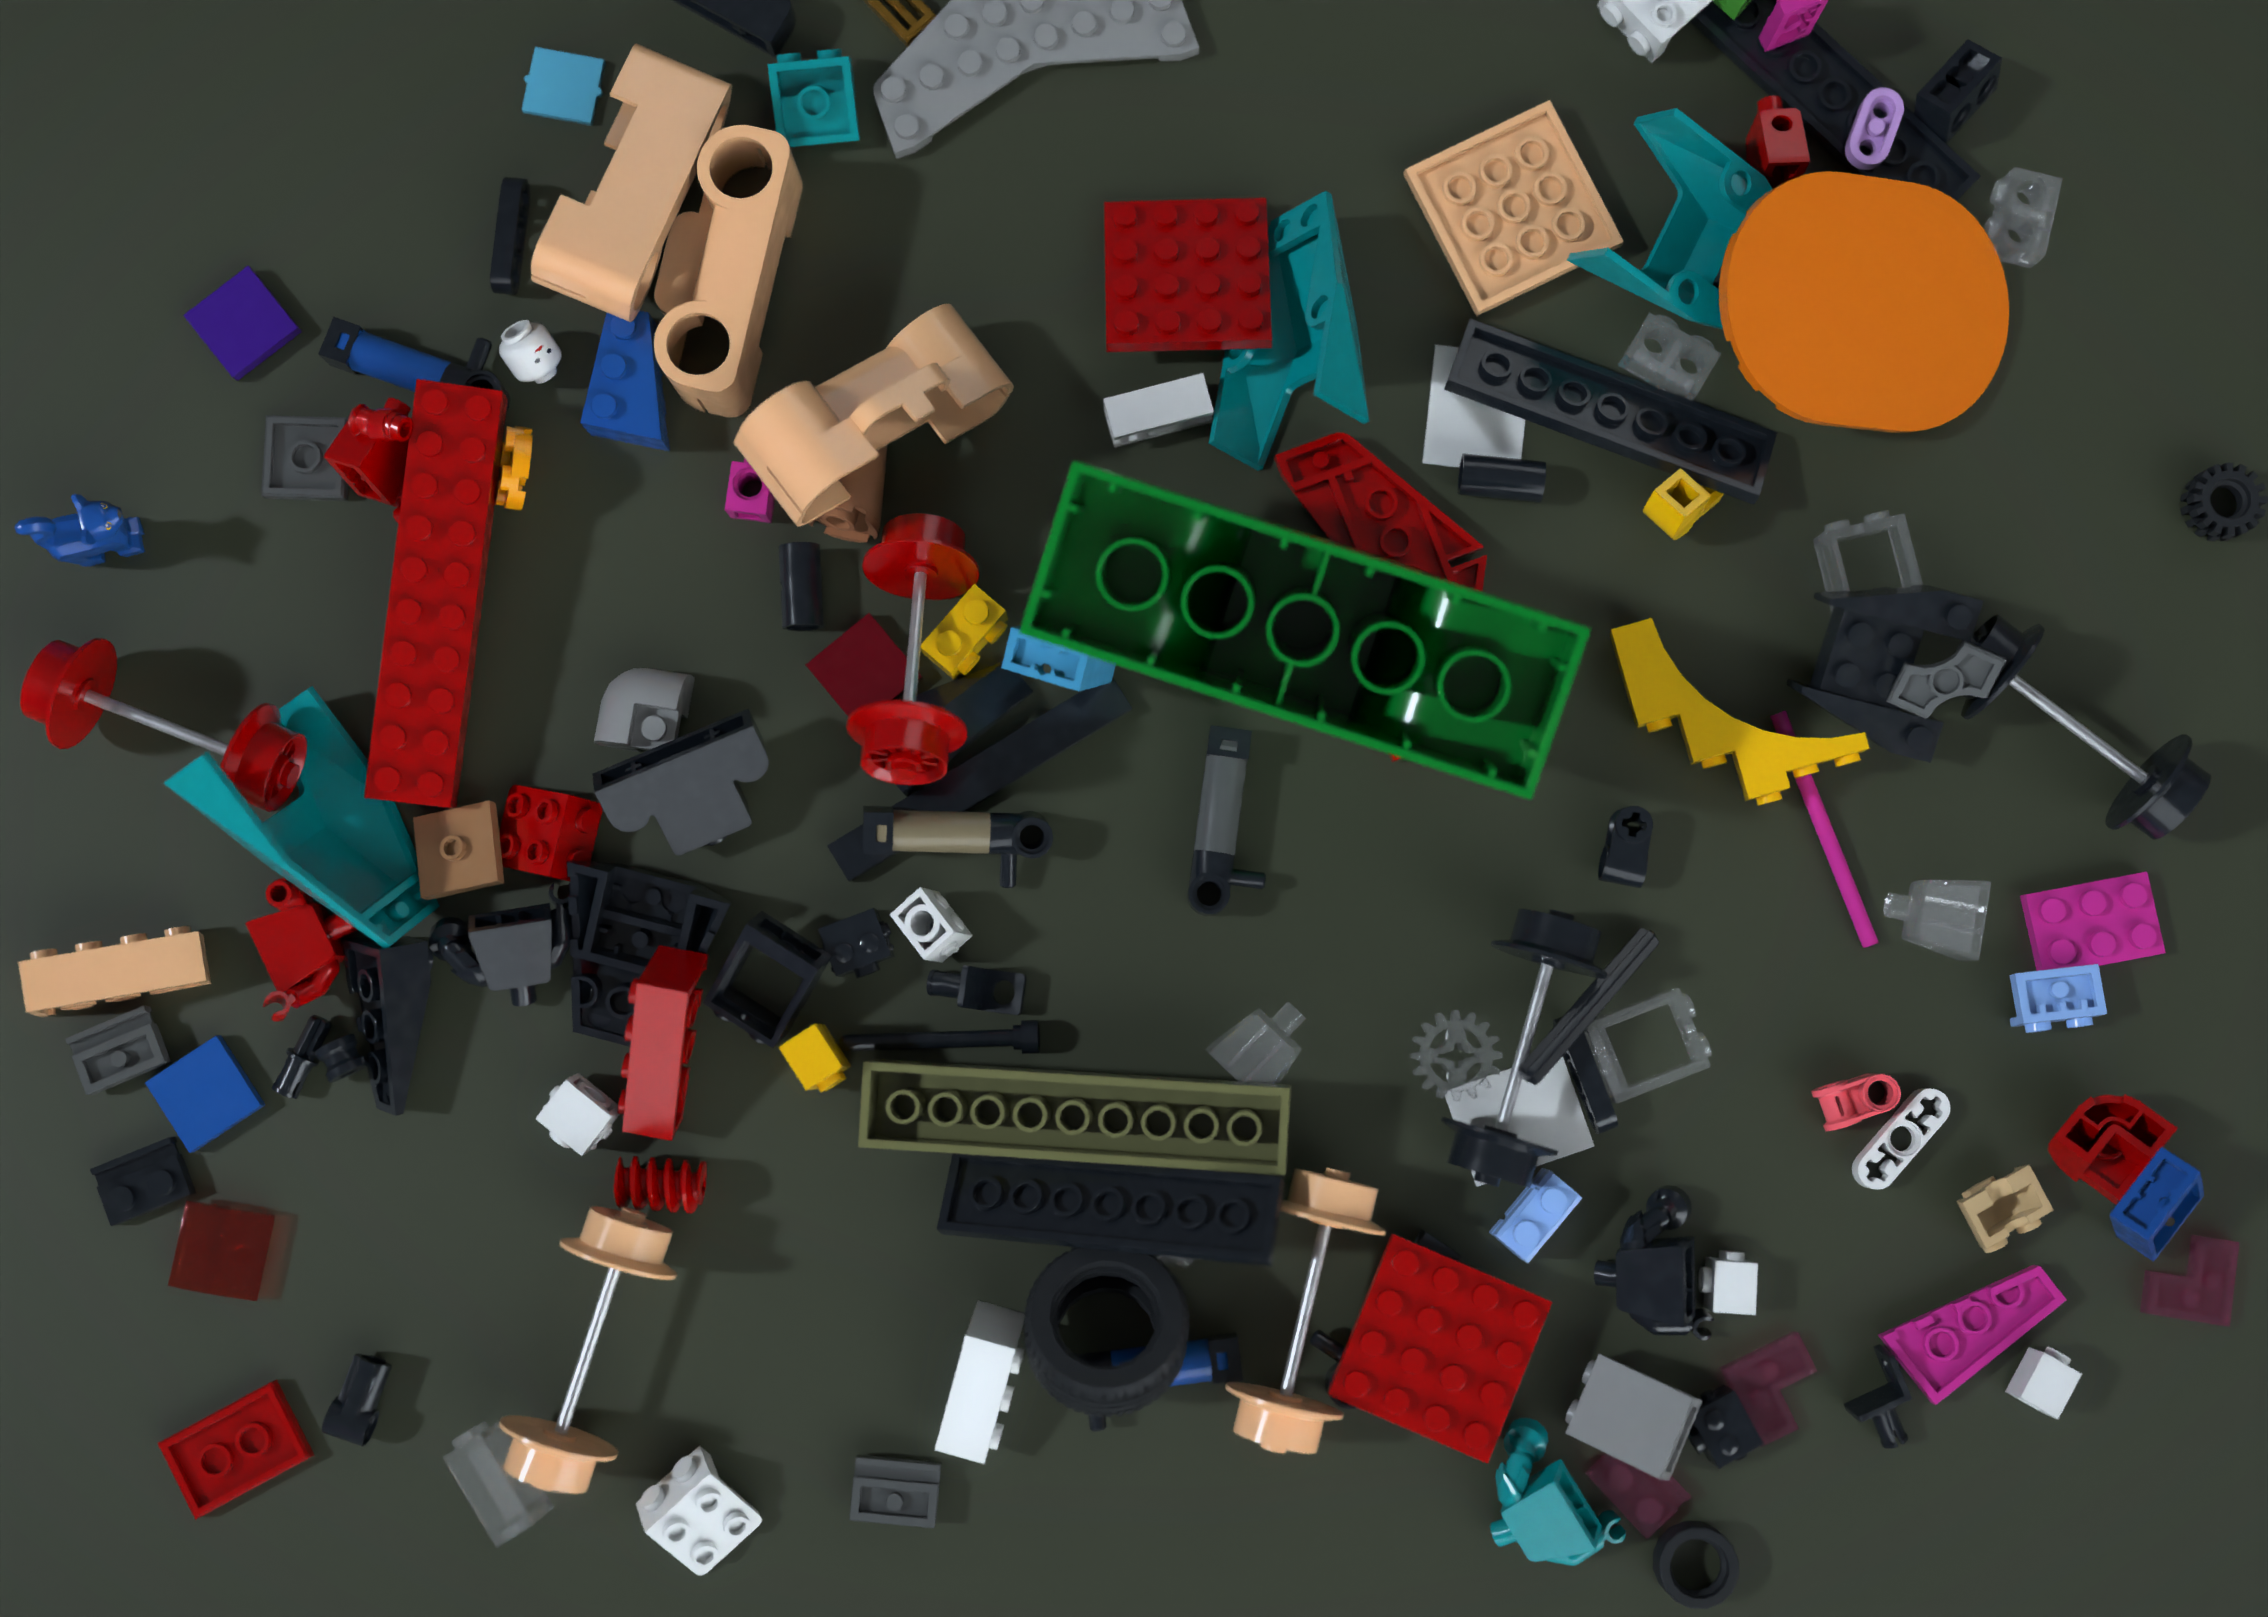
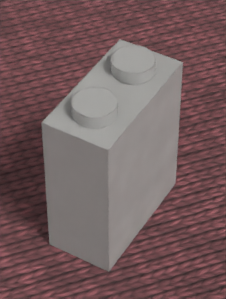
[1565,1354,1702,1480]

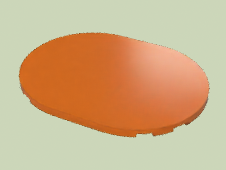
[1719,171,2009,433]

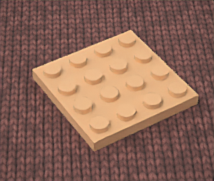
[1403,100,1624,316]

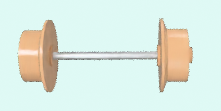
[1225,1167,1386,1454]
[499,1206,677,1494]

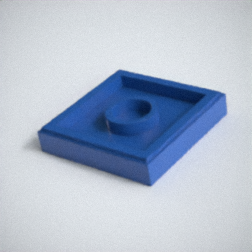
[145,1035,266,1153]

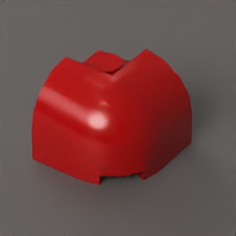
[2048,1094,2178,1205]

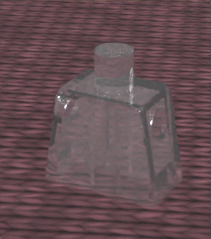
[1883,880,1991,962]
[1204,1002,1306,1084]

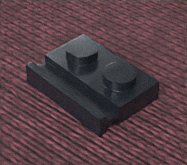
[90,1136,196,1226]

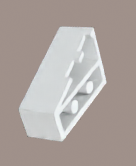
[935,1300,1025,1464]

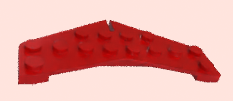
[1274,432,1487,762]

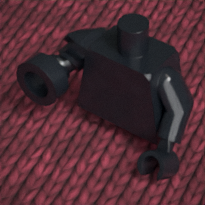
[429,883,572,1007]
[1594,1185,1714,1340]

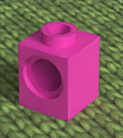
[725,458,775,523]

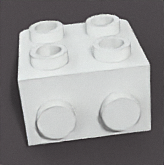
[1597,0,1713,63]
[636,1445,762,1575]

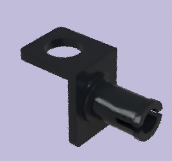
[926,965,1027,1015]
[1844,1344,1912,1449]

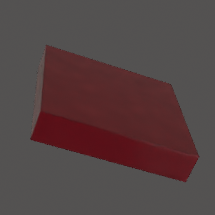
[805,613,923,717]

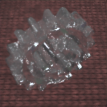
[1409,1010,1503,1101]

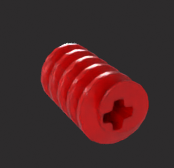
[613,1156,707,1214]

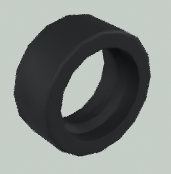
[1653,1521,1739,1609]

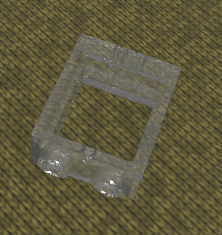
[1813,510,1923,612]
[1584,988,1712,1104]
[442,1421,554,1548]

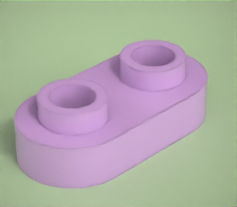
[1845,88,1904,170]

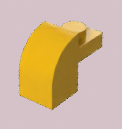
[1643,468,1724,540]

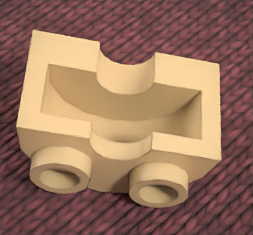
[1957,1164,2053,1253]

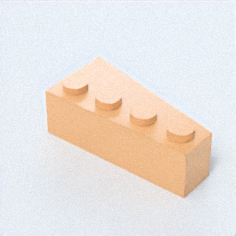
[18,926,211,1017]

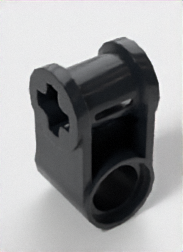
[1598,806,1653,888]

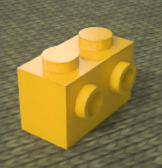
[921,584,1008,680]

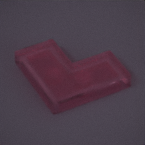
[2140,1235,2239,1327]
[1720,1331,1817,1447]

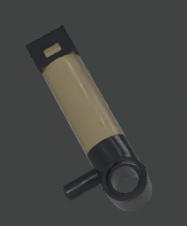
[862,806,1053,888]

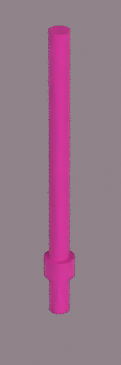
[1770,710,1879,948]

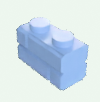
[1489,1168,1582,1263]

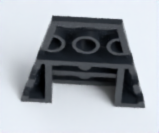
[567,860,732,1047]

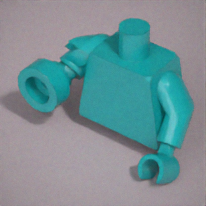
[1490,1418,1626,1566]

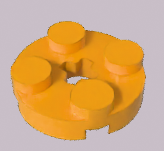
[495,426,533,511]

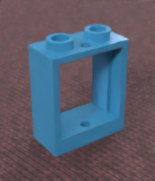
[1001,625,1116,692]

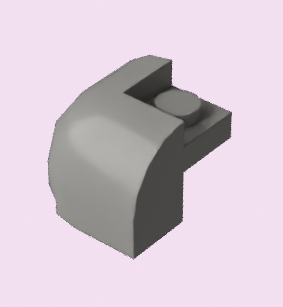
[594,668,695,752]

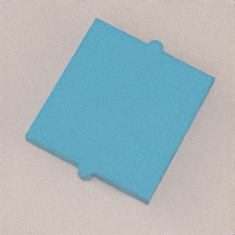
[522,47,606,125]

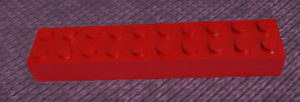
[364,379,508,808]

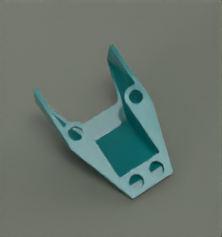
[1567,108,1773,330]
[1209,190,1369,471]

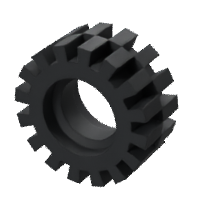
[2180,462,2268,542]

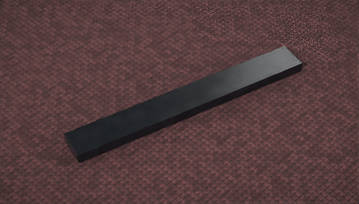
[827,678,1132,882]

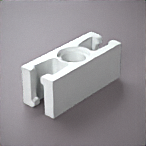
[1103,373,1214,448]

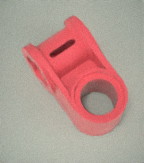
[1811,1073,1901,1132]

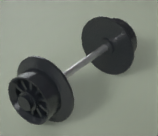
[1955,614,2211,840]
[1441,909,1608,1188]

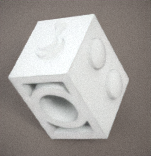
[890,887,973,963]
[535,1073,620,1156]

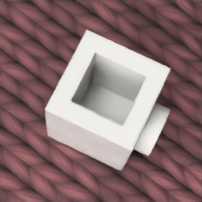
[1698,1250,1758,1315]
[2005,1346,2082,1419]

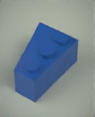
[580,311,670,452]

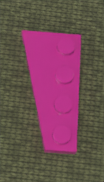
[1878,1265,2067,1405]

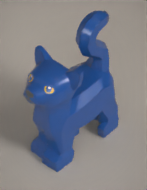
[15,494,145,567]

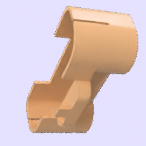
[531,43,732,322]
[654,125,803,418]
[734,304,1014,527]

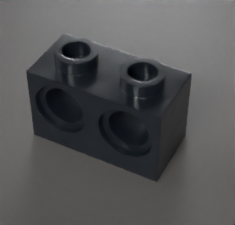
[1914,39,2002,144]

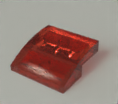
[168,1200,275,1301]

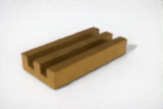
[863,0,936,47]

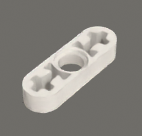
[1852,1088,1950,1190]

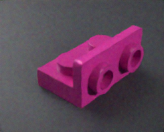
[1759,0,1828,52]

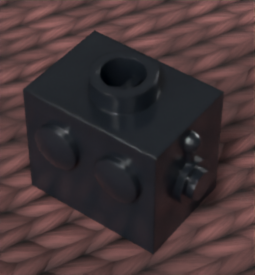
[818,908,895,979]
[1688,1384,1764,1469]

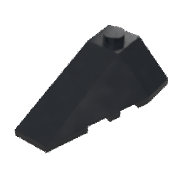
[896,661,1033,797]
[343,936,433,1116]

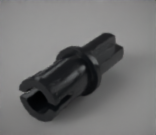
[272,1015,332,1099]

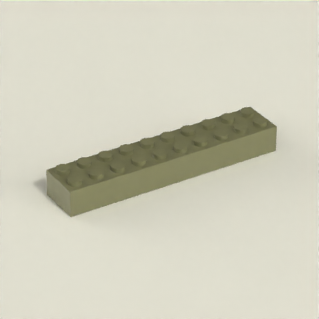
[858,1059,1291,1175]

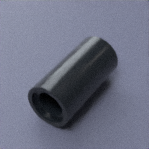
[1457,453,1546,503]
[778,542,824,631]

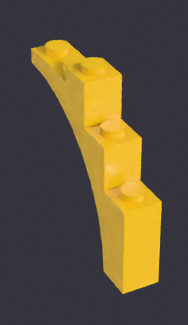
[1610,618,1870,806]

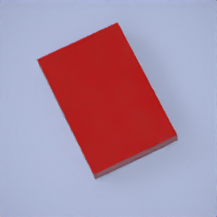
[158,1380,314,1520]

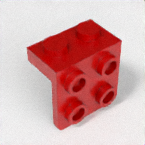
[499,785,603,882]

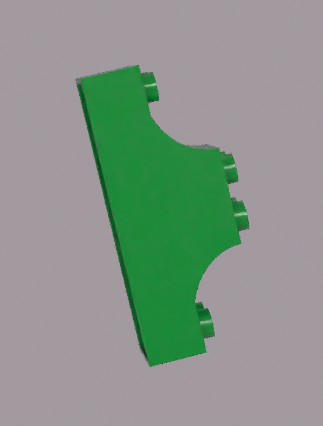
[1019,461,1591,800]

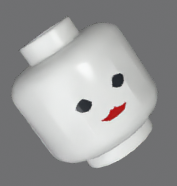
[499,320,561,384]

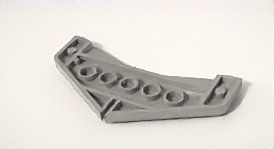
[874,0,1199,159]

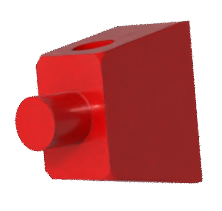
[1746,96,1810,189]

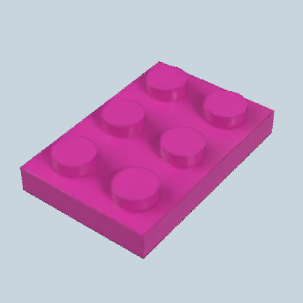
[2020,872,2166,971]

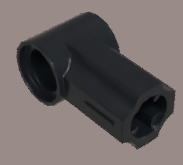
[322,1353,392,1447]

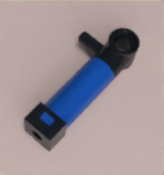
[318,316,510,410]
[1073,1332,1243,1431]

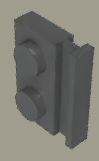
[65,1005,171,1095]
[849,1455,942,1528]

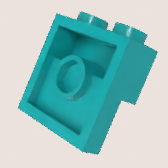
[767,49,860,147]

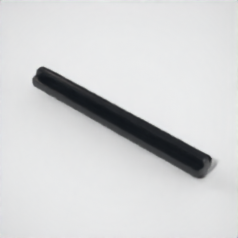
[1518,928,1659,1085]

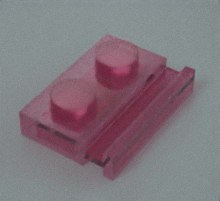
[1586,1453,1691,1540]

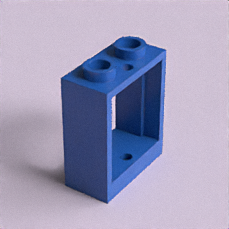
[2109,1146,2204,1262]

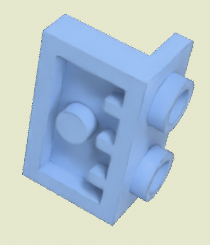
[2009,964,2107,1033]

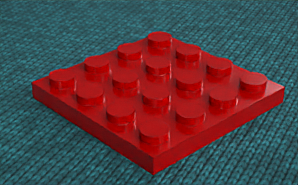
[1104,198,1272,352]
[1327,1233,1552,1464]

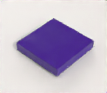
[183,266,302,381]

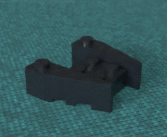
[1786,585,1984,763]

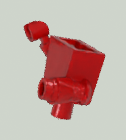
[323,398,413,523]
[245,878,357,1022]

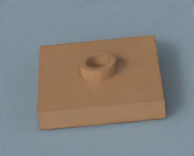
[413,800,504,900]

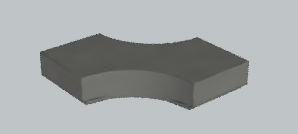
[1886,641,2006,719]

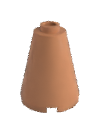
[808,445,888,543]

